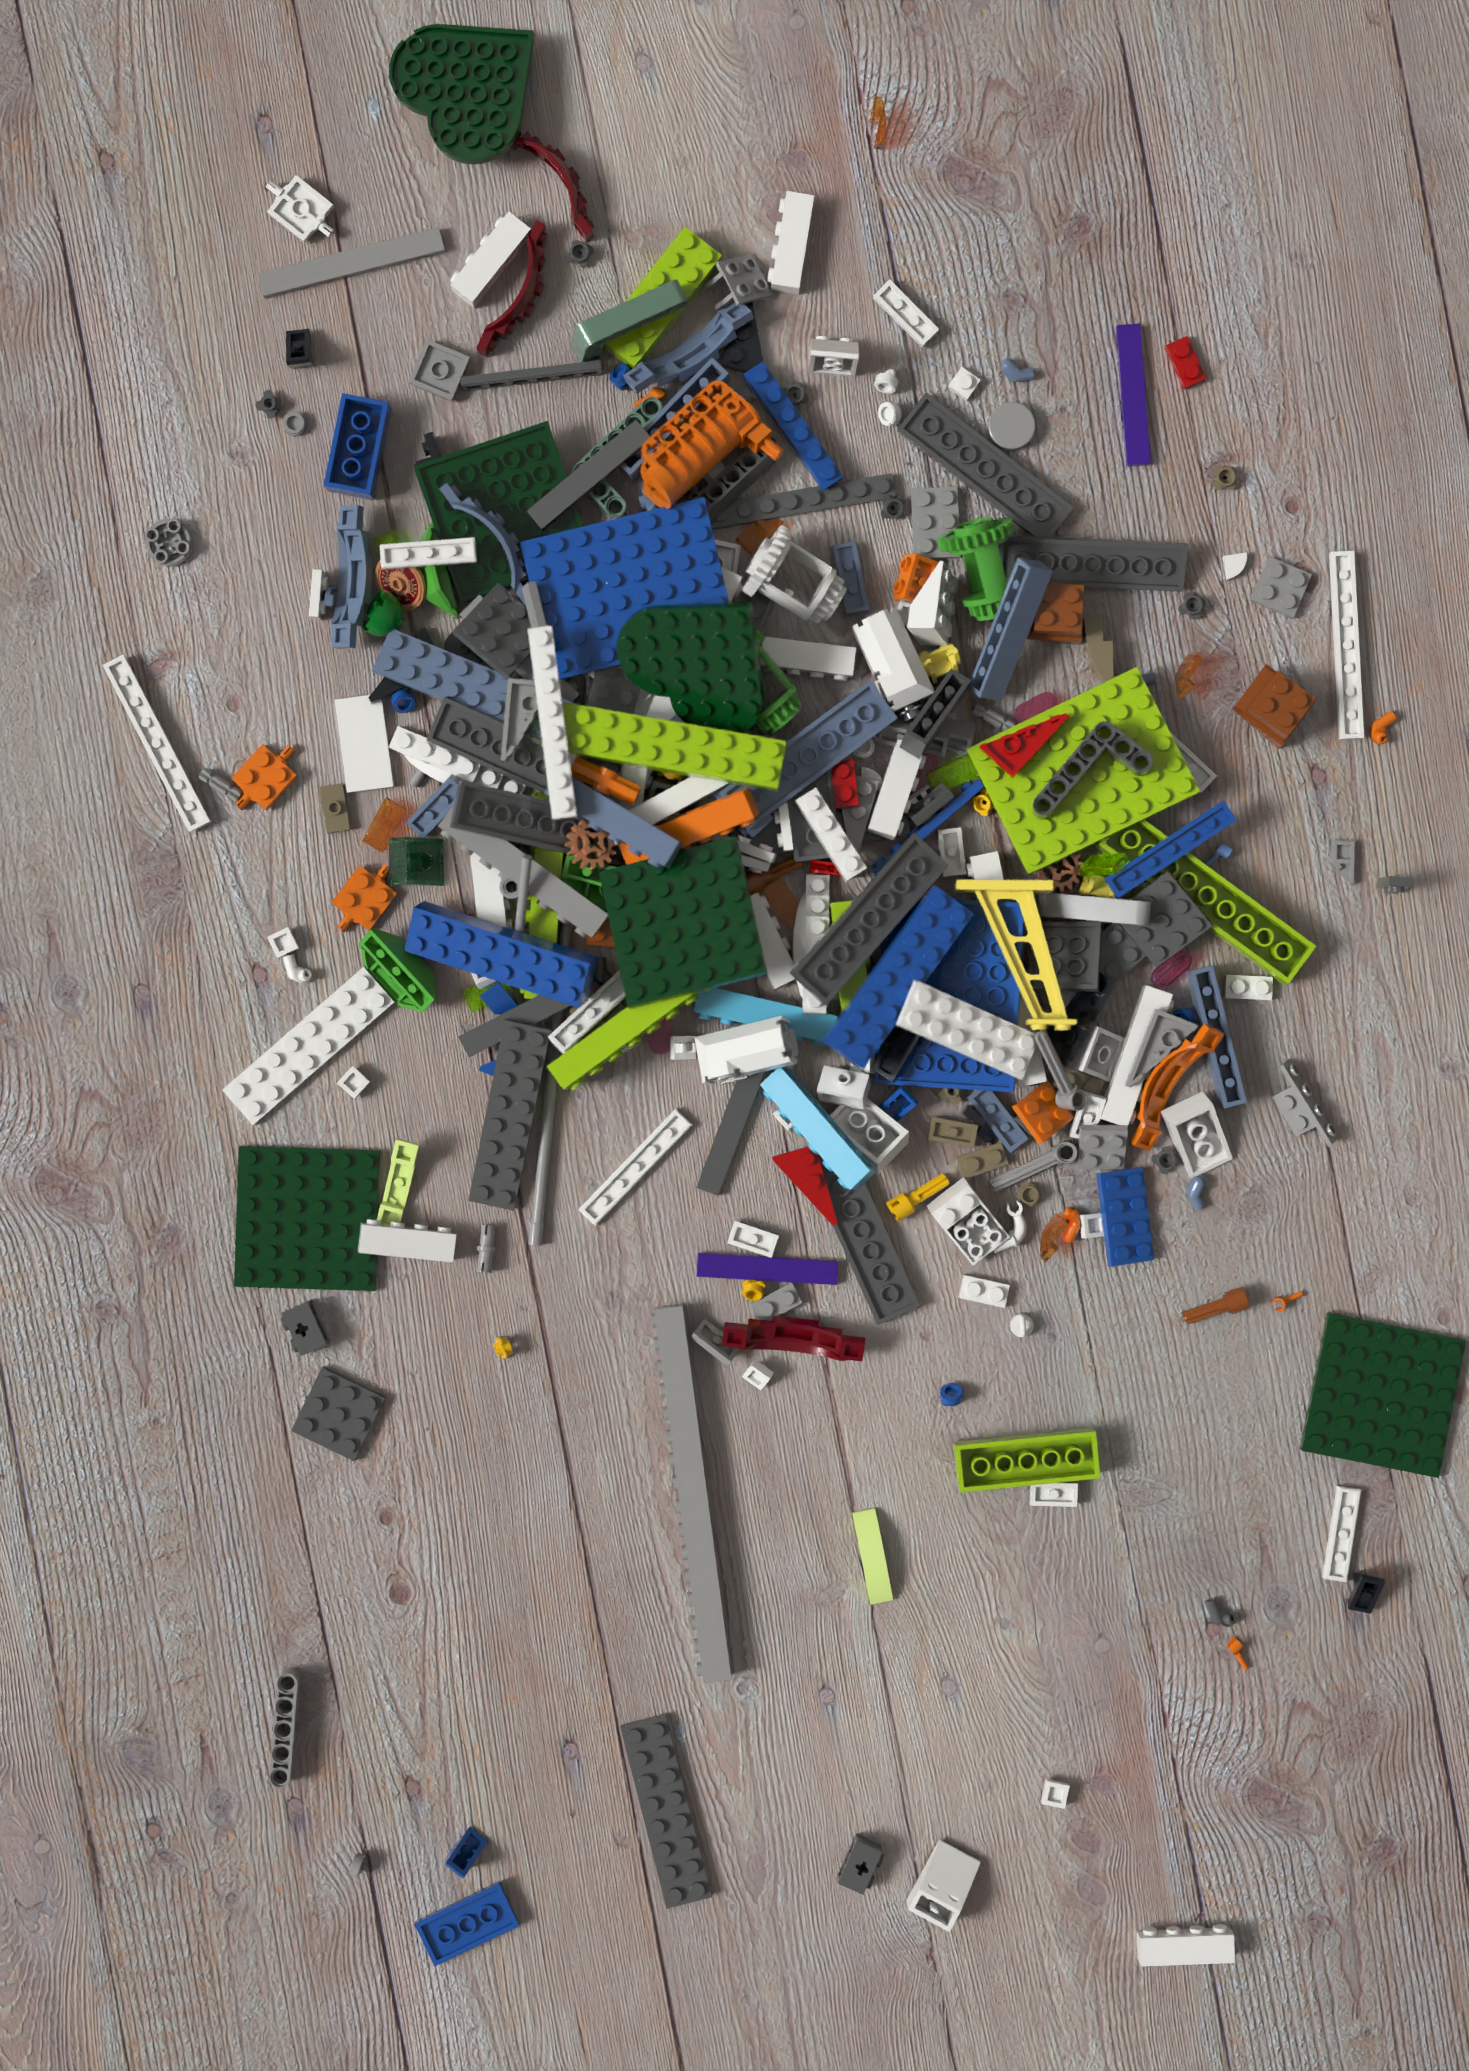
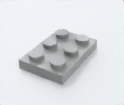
[910,486,961,559]

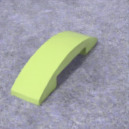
[377,1138,419,1225]
[852,1508,893,1605]

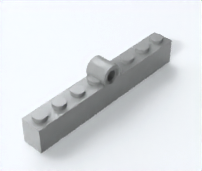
[438,803,608,939]

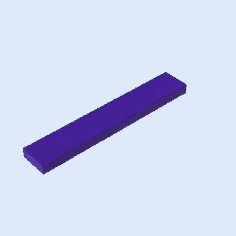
[1116,323,1151,467]
[697,1253,838,1285]

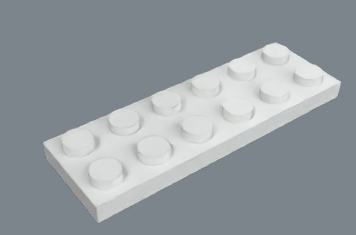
[896,981,1037,1080]

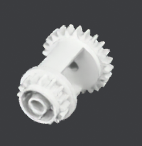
[741,525,847,624]

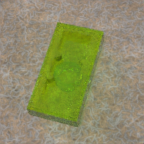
[925,754,977,790]
[1078,853,1129,876]

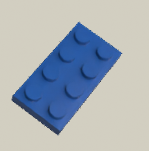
[1096,1167,1154,1267]
[414,1881,520,1967]

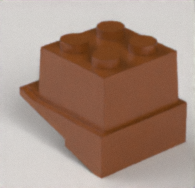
[1026,583,1084,645]
[1233,663,1316,749]

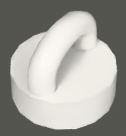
[874,368,898,394]
[878,401,902,426]
[1010,1313,1034,1337]

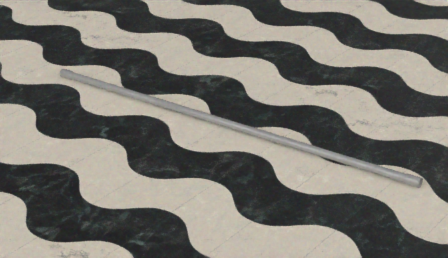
[528,674,593,1246]

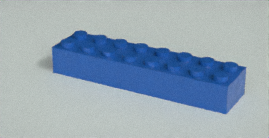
[821,886,974,1069]
[405,901,598,1008]

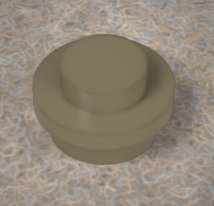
[1017,1183,1041,1207]

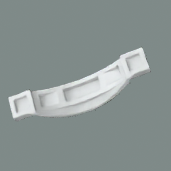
[389,726,526,794]
[793,874,830,1015]

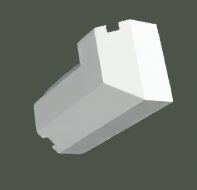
[852,607,935,713]
[695,1016,799,1085]

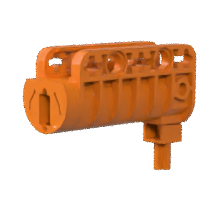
[641,380,784,509]

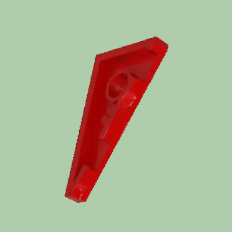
[979,713,1069,778]
[772,1146,838,1225]

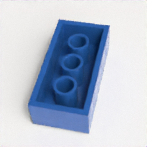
[323,393,392,501]

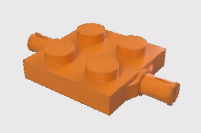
[231,744,298,811]
[331,863,397,933]

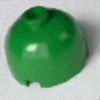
[360,588,404,637]

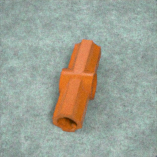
[571,756,642,805]

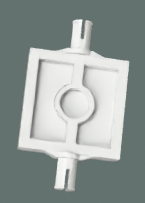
[266,175,335,243]

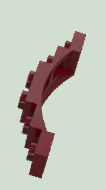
[511,131,594,242]
[476,220,548,357]
[722,1315,865,1361]

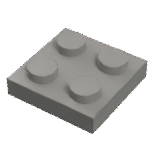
[408,339,471,402]
[1249,556,1312,619]
[1076,1125,1128,1169]

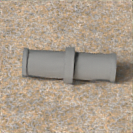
[477,1225,496,1273]

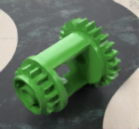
[937,517,1015,621]
[752,629,801,735]

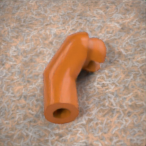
[1371,711,1397,744]
[1062,1207,1080,1243]

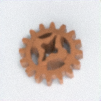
[565,820,616,871]
[1035,854,1084,893]

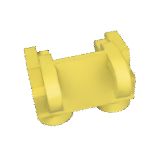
[918,642,961,685]
[1077,868,1116,899]

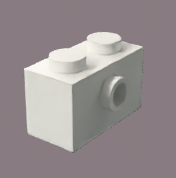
[817,1066,871,1110]

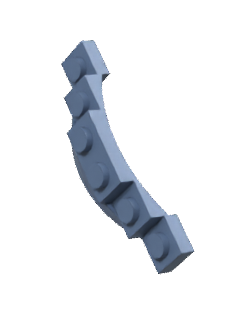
[623,303,754,394]
[439,483,526,605]
[331,505,373,649]

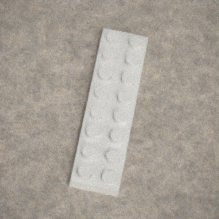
[222,967,395,1125]

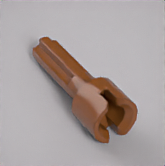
[745,856,803,896]
[1183,1287,1250,1325]

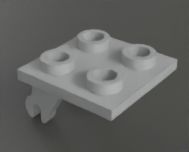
[703,253,773,311]

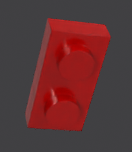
[1165,336,1206,390]
[831,759,860,810]

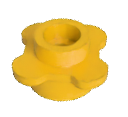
[972,788,995,816]
[741,1280,765,1301]
[493,1337,513,1360]

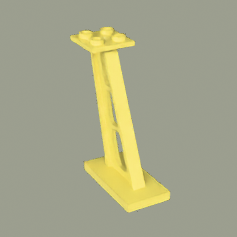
[955,880,1077,1031]

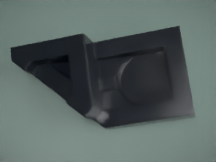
[961,1105,996,1144]

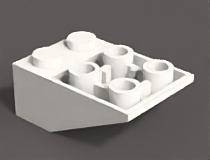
[907,561,958,645]
[927,1177,1010,1265]
[906,1839,981,1932]

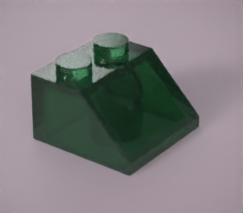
[389,837,444,886]

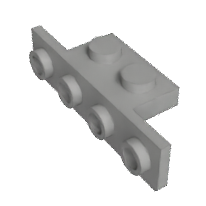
[1272,1059,1337,1147]

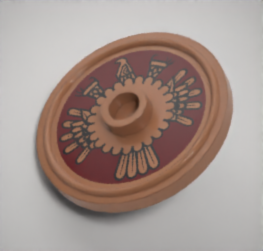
[375,560,426,611]

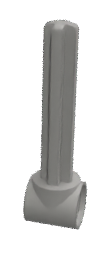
[1034,1030,1087,1111]
[990,1141,1077,1192]

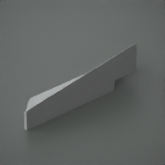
[872,712,976,758]

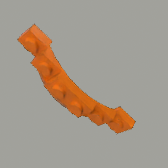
[1129,1024,1224,1151]

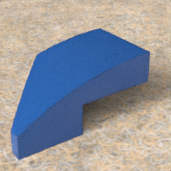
[480,981,519,1015]

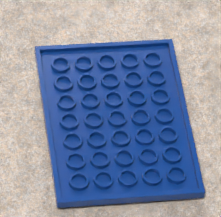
[520,497,729,680]
[874,898,1024,1092]

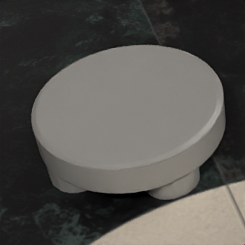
[987,402,1035,452]
[145,519,193,567]

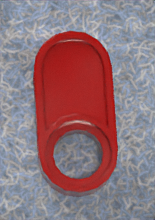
[809,860,855,878]

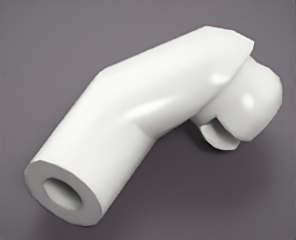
[282,954,312,983]

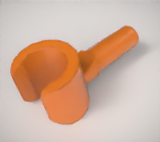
[633,387,666,408]
[1271,1291,1303,1312]
[1227,1637,1249,1670]

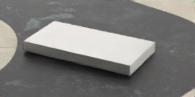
[335,695,394,793]

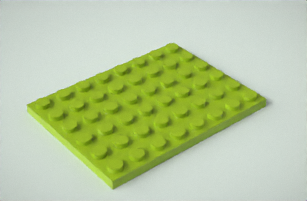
[966,667,1200,876]

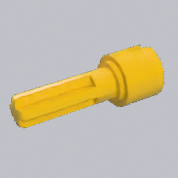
[886,1174,950,1222]

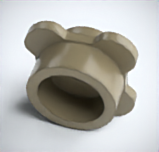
[1213,466,1237,490]
[938,1088,964,1104]

